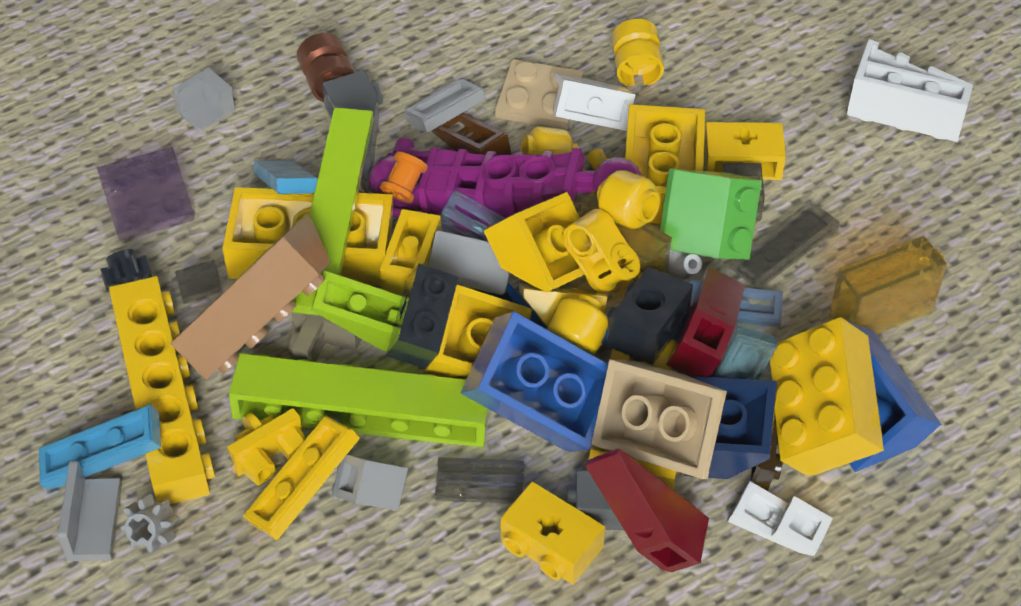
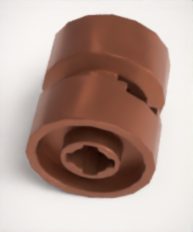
[296,33,355,102]

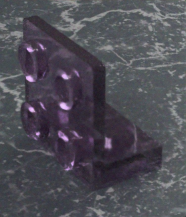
[97,147,194,241]

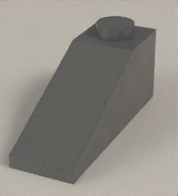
[322,70,383,181]

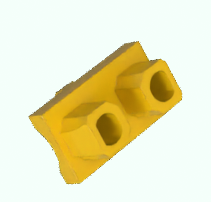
[227,408,306,486]

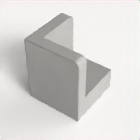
[173,67,235,131]
[332,454,408,510]

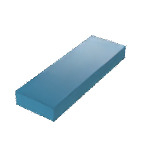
[254,160,317,194]
[39,404,161,489]

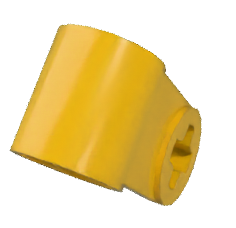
[563,209,640,294]

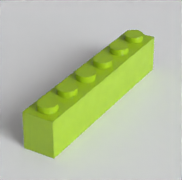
[229,353,490,447]

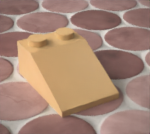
[591,359,727,479]

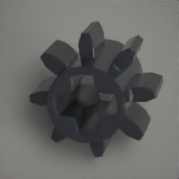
[100,249,152,292]

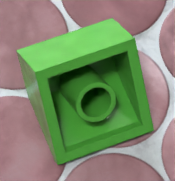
[657,168,762,260]

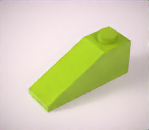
[311,270,402,352]

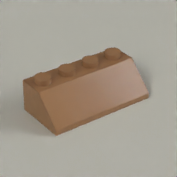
[170,214,330,380]

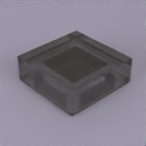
[175,260,222,304]

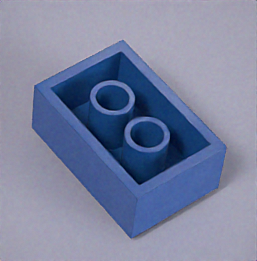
[460,311,608,452]

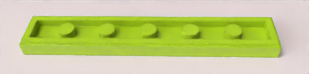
[291,107,374,315]

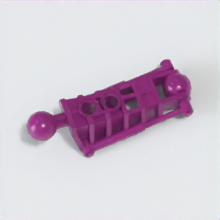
[369,138,643,239]

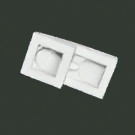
[727,481,833,556]

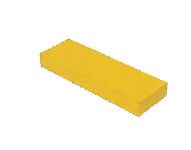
[243,415,360,541]

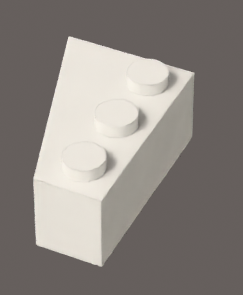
[847,39,973,142]

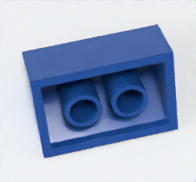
[848,321,942,472]

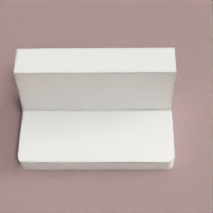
[552,73,635,131]

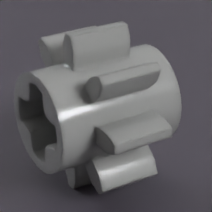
[120,494,180,553]

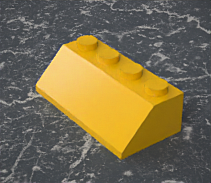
[222,187,393,286]

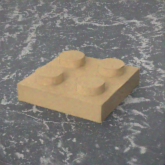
[495,59,583,130]

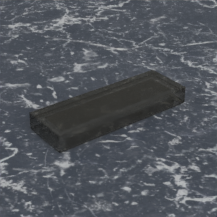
[729,200,840,289]

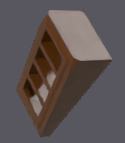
[432,113,512,156]

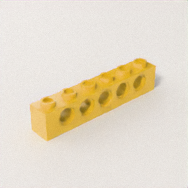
[109,276,215,505]

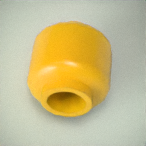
[520,126,578,155]
[597,170,660,229]
[547,294,608,355]

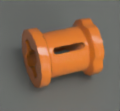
[379,151,428,203]

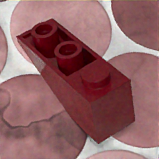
[666,266,745,377]
[585,448,709,572]

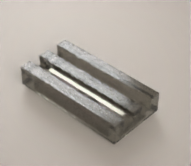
[435,457,524,504]

